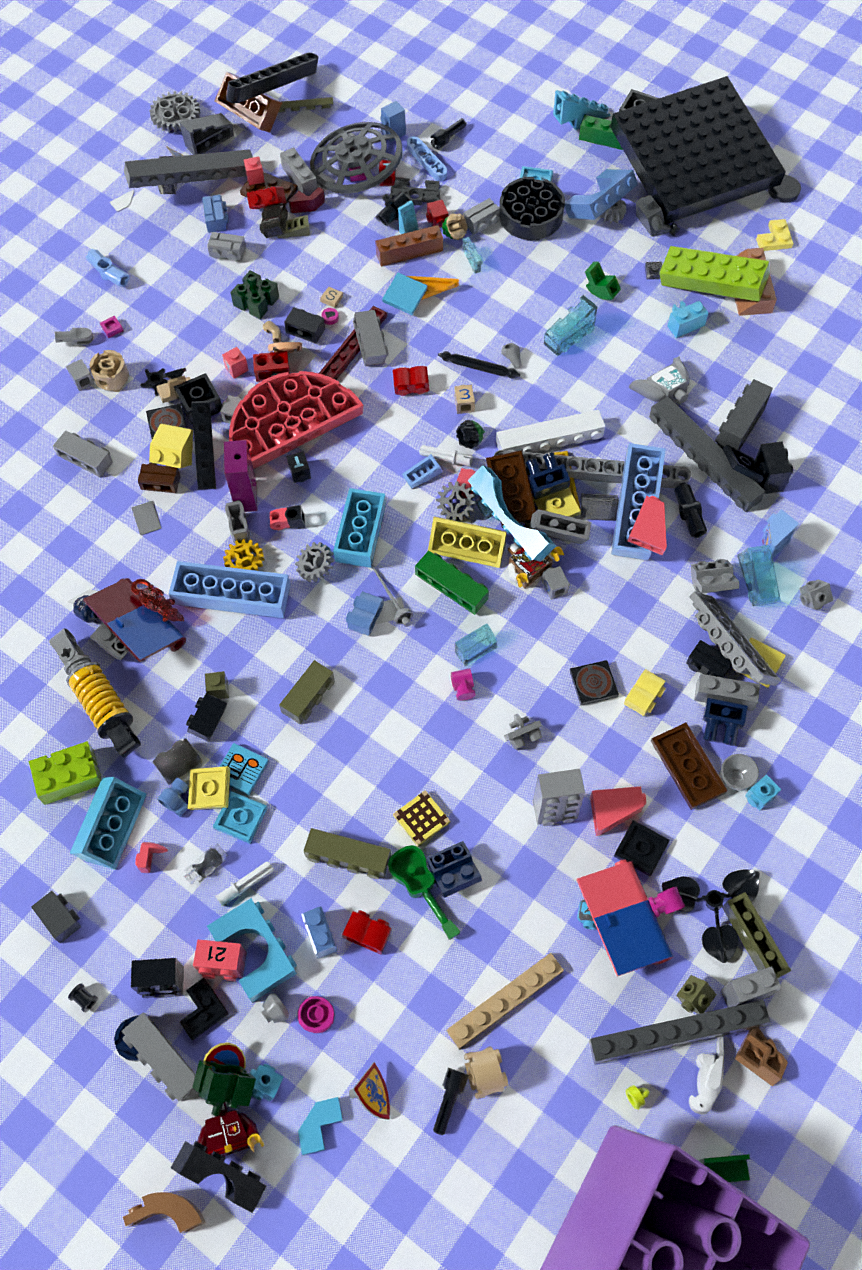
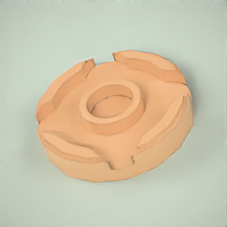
[268,342,303,353]

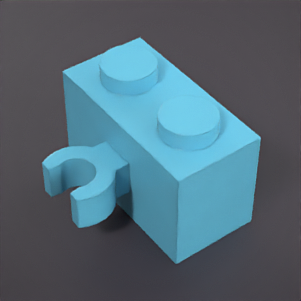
[667,301,709,338]

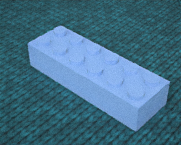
[611,443,666,560]
[169,561,291,618]

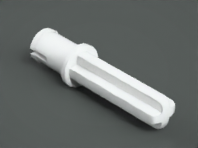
[420,445,473,467]
[216,861,274,907]

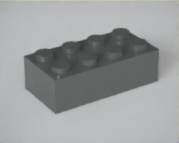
[715,379,773,451]

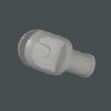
[55,328,93,345]

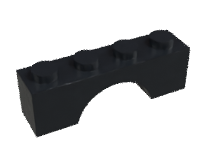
[171,1141,266,1213]

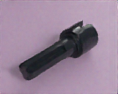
[430,118,467,150]
[433,1067,469,1135]

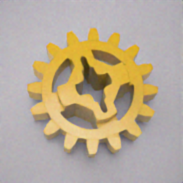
[223,539,265,571]

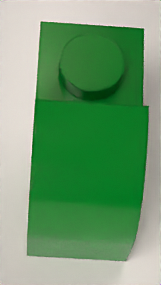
[585,261,621,300]

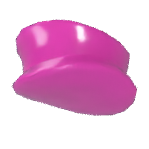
[297,996,335,1033]

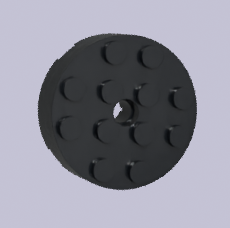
[499,177,565,240]

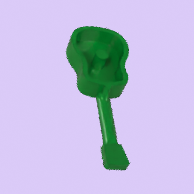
[388,845,460,940]

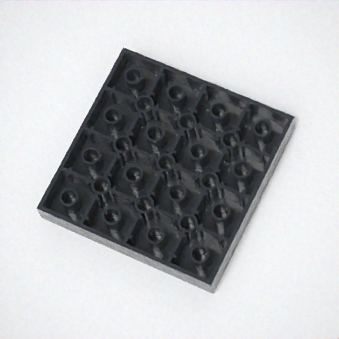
[610,76,786,224]

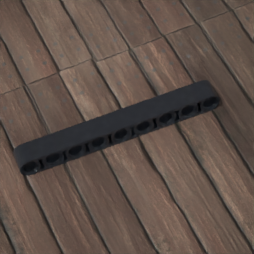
[226,53,319,103]

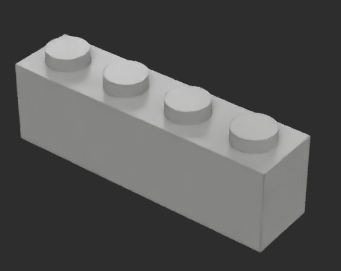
[122,1013,196,1101]

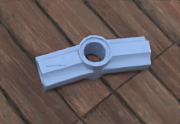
[86,249,130,287]

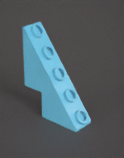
[553,90,611,130]

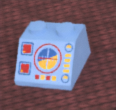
[761,510,799,565]

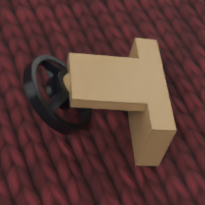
[156,368,190,403]

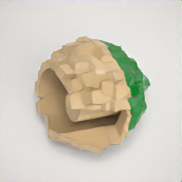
[442,213,467,240]

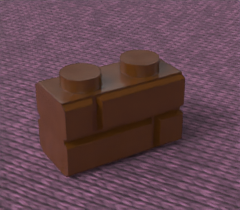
[138,463,180,493]

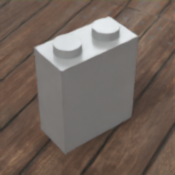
[721,966,781,1007]

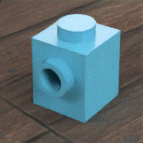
[745,775,781,811]

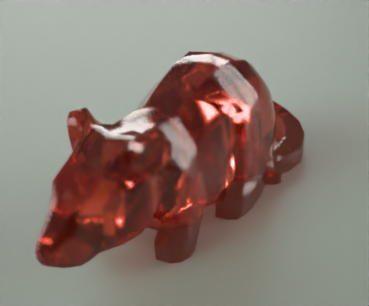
[131,579,184,622]

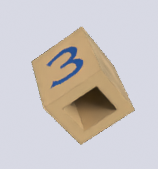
[454,385,475,414]

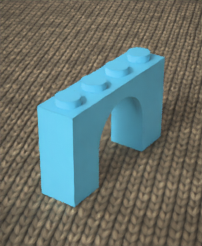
[207,898,297,1003]

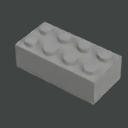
[533,768,585,826]

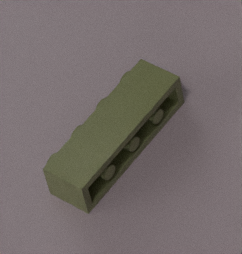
[303,828,391,879]
[722,892,791,979]

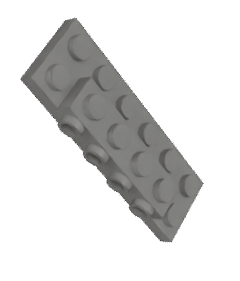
[689,591,781,686]

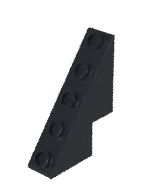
[191,401,216,490]

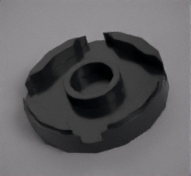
[768,175,801,203]

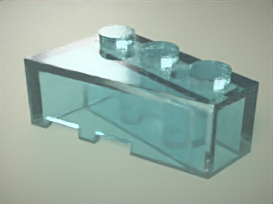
[544,295,598,356]
[737,545,781,607]

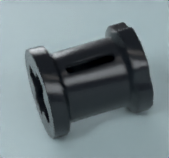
[68,983,98,1013]

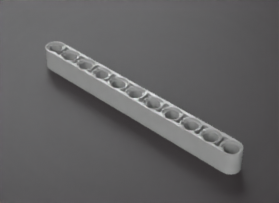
[494,450,691,488]

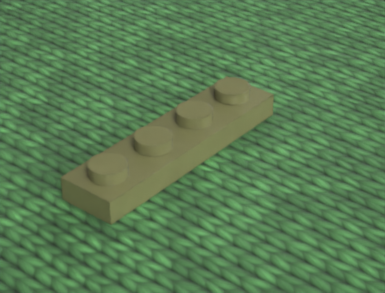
[278,97,333,113]

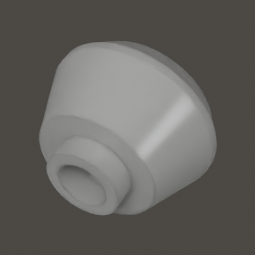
[261,994,289,1023]

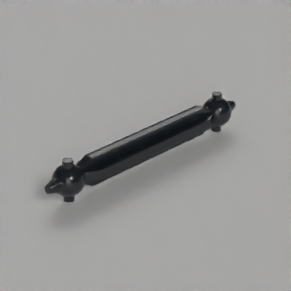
[438,351,521,379]

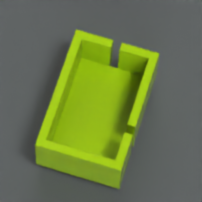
[28,741,102,805]

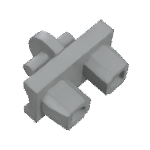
[504,714,542,749]

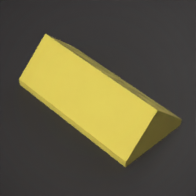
[428,516,507,568]

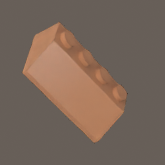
[735,248,777,316]

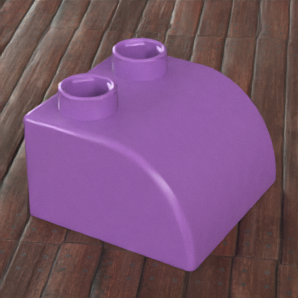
[540,1125,810,1270]

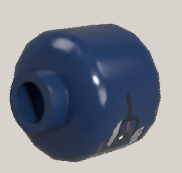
[73,595,99,623]

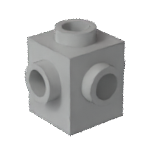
[799,579,833,609]

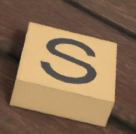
[320,286,343,308]

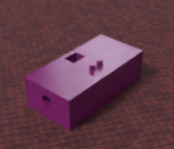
[224,440,258,512]

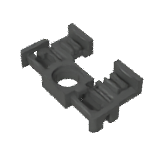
[390,177,440,206]

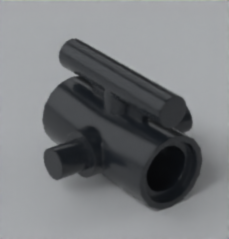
[375,192,410,226]

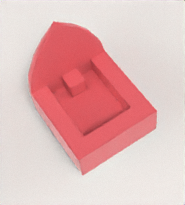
[135,842,168,873]

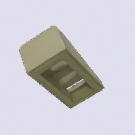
[276,215,310,238]

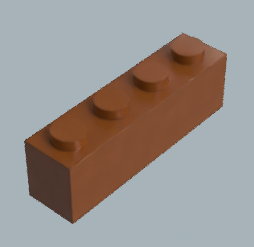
[375,225,443,266]

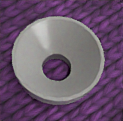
[721,754,759,791]

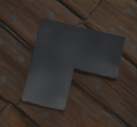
[180,978,229,1041]

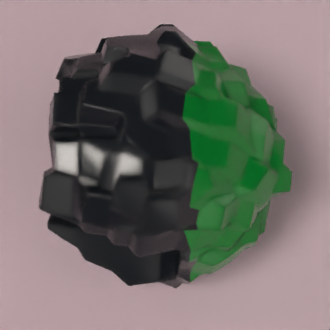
[456,420,485,449]

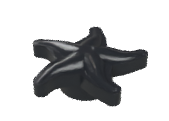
[140,368,168,396]

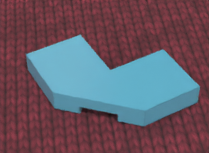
[298,1097,343,1155]

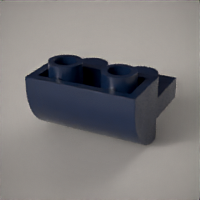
[426,841,482,898]

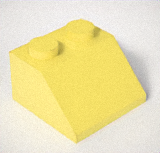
[149,424,193,469]

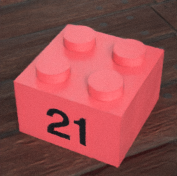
[193,939,247,981]

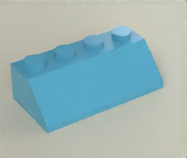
[70,777,147,870]

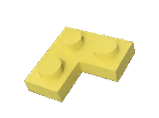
[756,219,793,251]

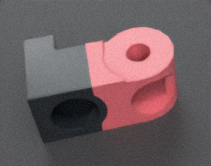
[270,505,305,530]

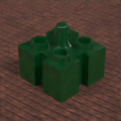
[230,270,279,320]
[192,1060,256,1116]

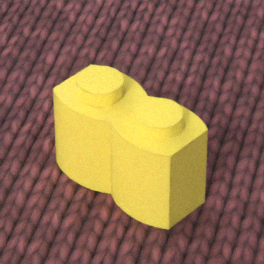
[624,669,666,716]

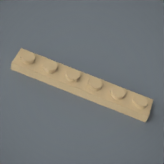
[446,953,564,1049]

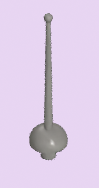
[371,565,413,627]

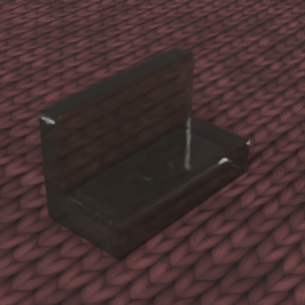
[580,493,619,521]

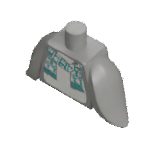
[629,356,690,403]

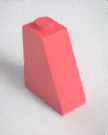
[627,496,667,555]
[590,786,646,836]

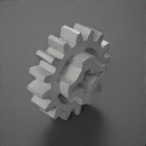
[436,481,476,521]
[295,542,335,582]

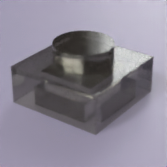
[645,262,662,280]

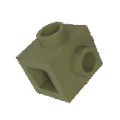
[676,975,717,1014]

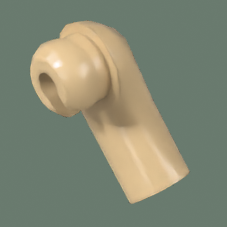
[263,321,281,343]

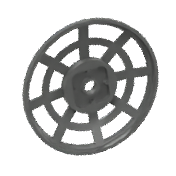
[310,122,403,194]

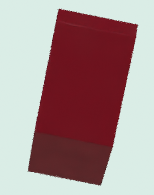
[288,187,325,214]

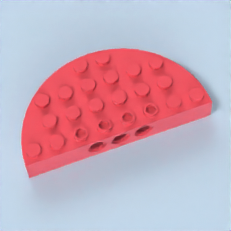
[229,371,364,469]

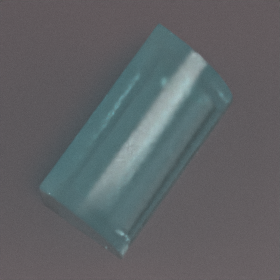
[455,624,497,667]

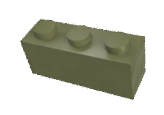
[279,660,335,724]

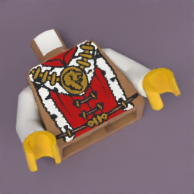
[508,543,564,589]

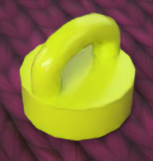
[625,1085,650,1110]

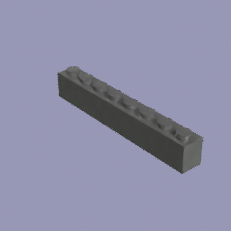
[124,149,253,188]
[649,396,766,512]
[589,1000,771,1065]

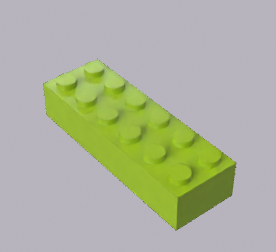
[659,246,770,302]

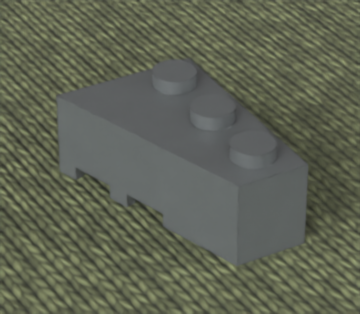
[180,113,234,155]

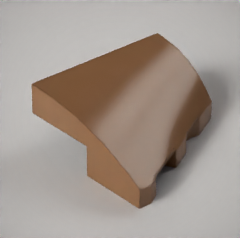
[735,1027,788,1086]

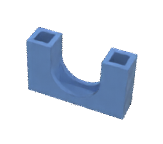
[565,169,638,220]

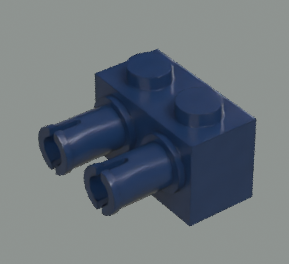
[526,452,570,500]
[702,698,748,746]

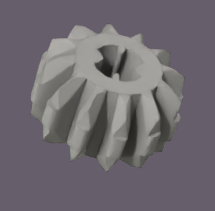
[600,199,627,223]

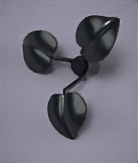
[662,869,760,963]

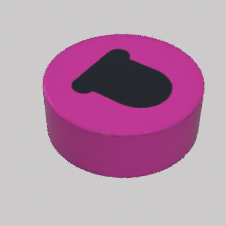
[322,308,339,325]

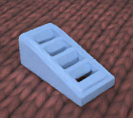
[402,454,443,489]

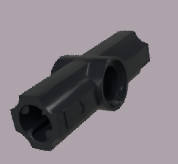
[674,483,707,538]

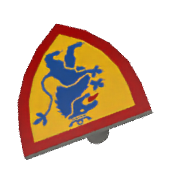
[349,1062,390,1120]

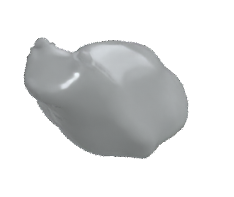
[501,343,521,368]

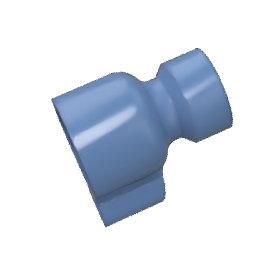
[157,777,189,817]

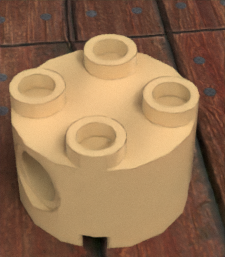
[89,350,129,392]
[464,1046,508,1100]

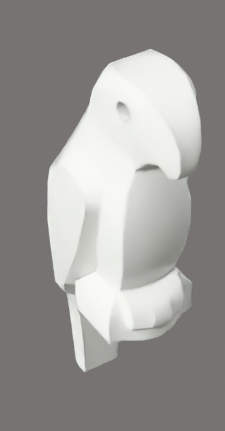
[689,1036,724,1114]

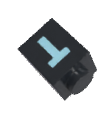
[286,451,311,483]

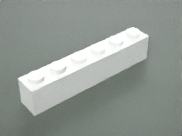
[496,410,605,453]

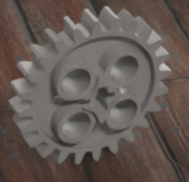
[149,91,201,133]

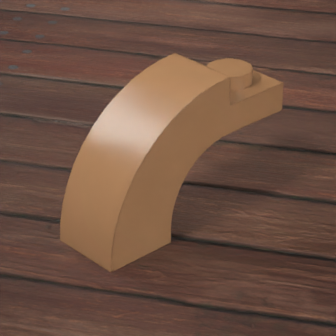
[123,1192,206,1233]

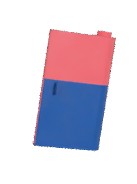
[576,859,673,977]

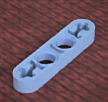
[407,136,447,181]

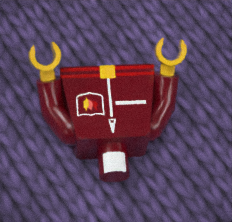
[197,1102,264,1156]

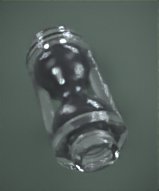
[184,844,228,886]

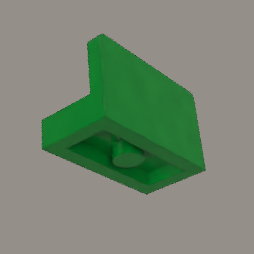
[699,1154,750,1182]

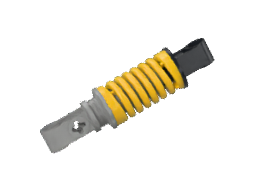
[49,628,141,758]

